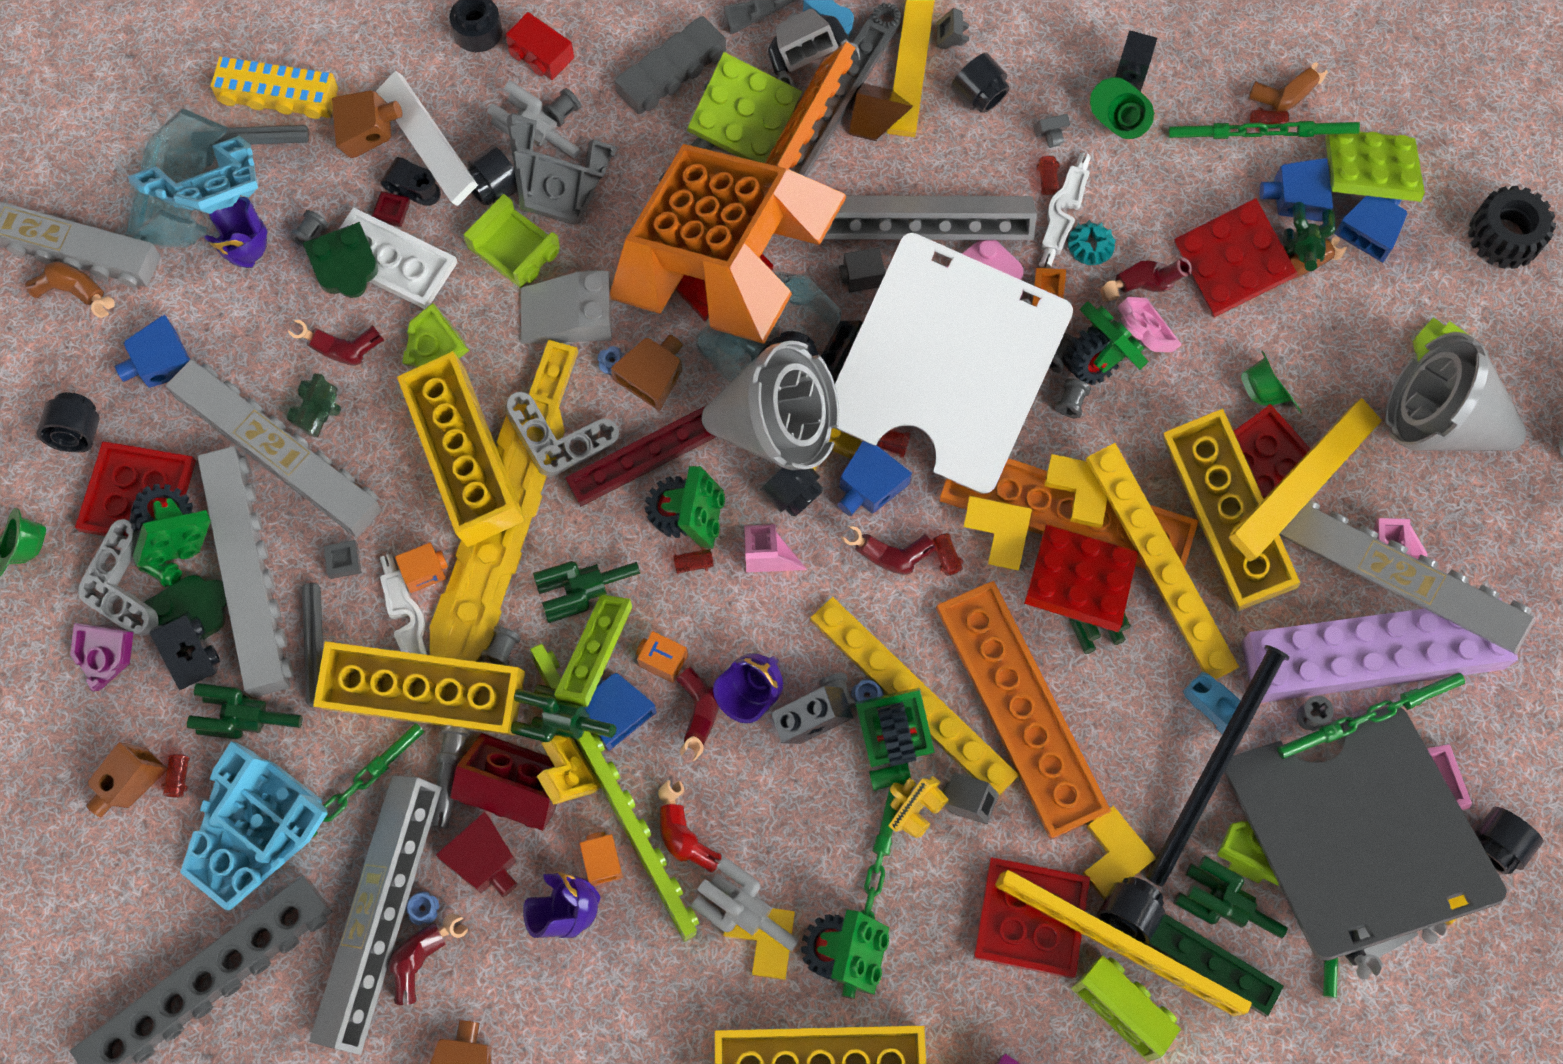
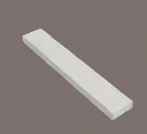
[376,71,478,206]

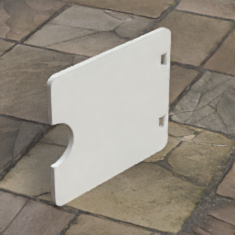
[834,233,1073,494]

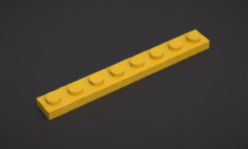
[1086,443,1239,680]
[810,596,1019,796]

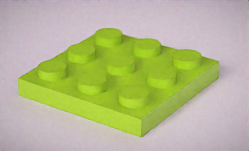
[686,52,802,163]
[1325,132,1425,202]

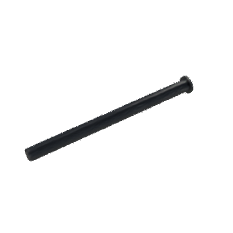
[1147,645,1290,887]

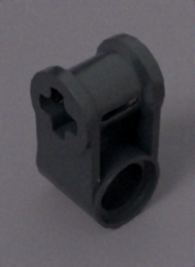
[380,157,441,206]

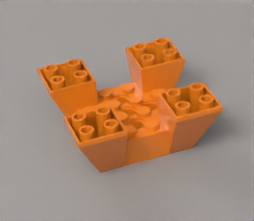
[610,144,846,344]

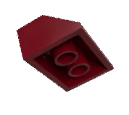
[450,733,557,831]

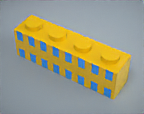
[210,56,339,119]

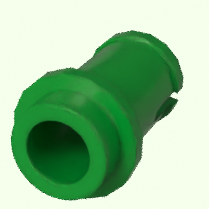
[138,562,182,587]
[869,763,911,791]

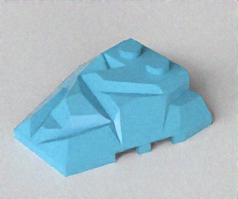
[128,136,258,214]
[180,741,328,910]

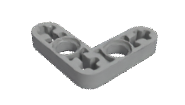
[505,392,619,476]
[78,519,158,636]

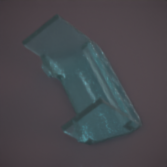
[126,108,228,248]
[696,272,842,383]

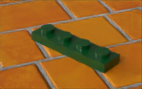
[1148,914,1284,1017]

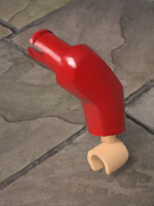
[658,780,722,873]

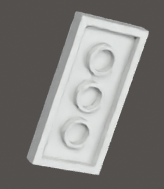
[339,207,458,309]

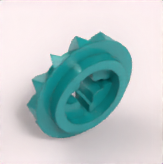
[1068,220,1116,265]

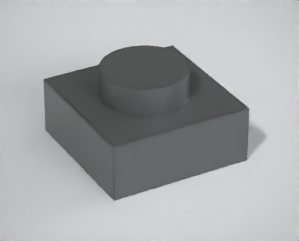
[324,540,362,579]

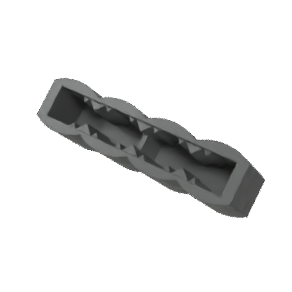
[615,16,726,114]

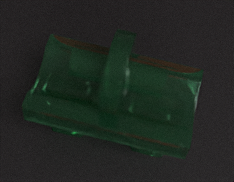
[286,373,341,437]

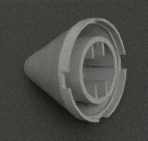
[1385,332,1526,451]
[702,341,839,470]

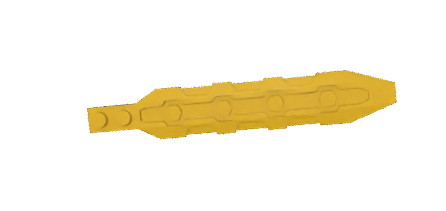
[430,340,578,662]

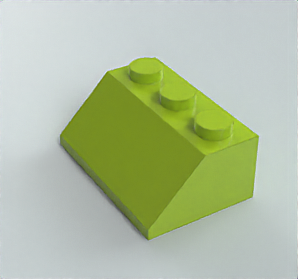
[1071,955,1181,1062]

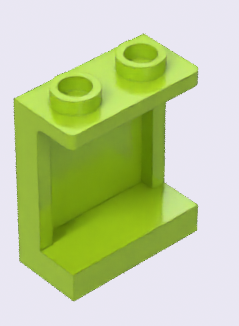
[463,194,560,288]

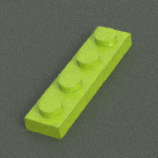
[555,595,632,707]

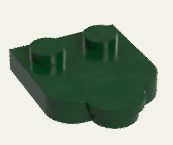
[303,222,378,298]
[143,575,227,653]

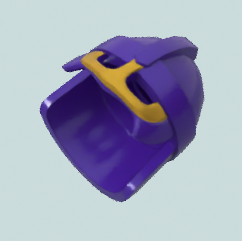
[204,197,268,268]
[713,653,783,724]
[523,872,601,938]

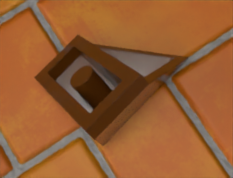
[849,83,914,142]

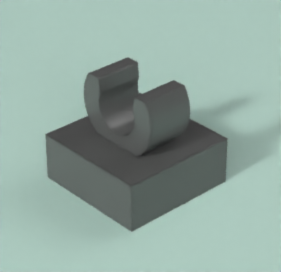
[936,8,969,49]
[1033,114,1070,148]

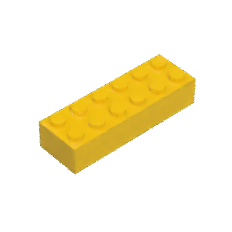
[397,351,525,547]
[1163,408,1300,611]
[313,641,525,736]
[715,1026,926,1064]

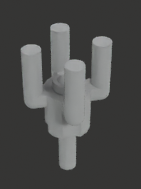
[487,80,580,159]
[691,857,799,952]

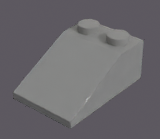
[521,271,612,344]

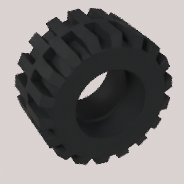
[1468,186,1556,269]

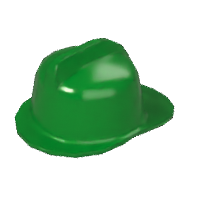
[1090,77,1155,139]
[1241,350,1302,413]
[0,508,47,576]

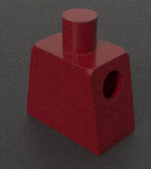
[436,812,518,897]

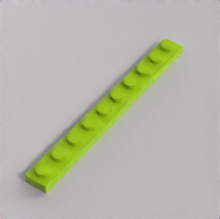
[530,643,699,942]

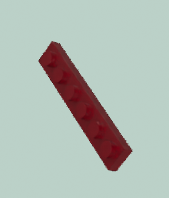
[565,406,716,507]

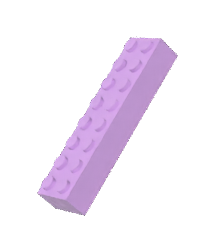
[1241,598,1518,703]

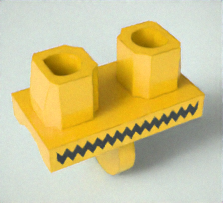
[888,776,948,838]

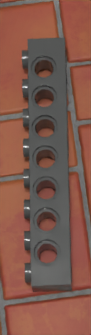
[69,875,333,1064]

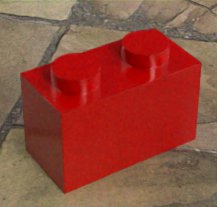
[505,12,574,80]

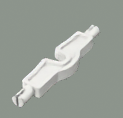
[1039,152,1091,268]
[380,554,427,655]

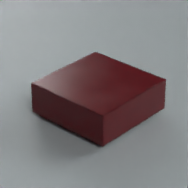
[372,191,410,227]

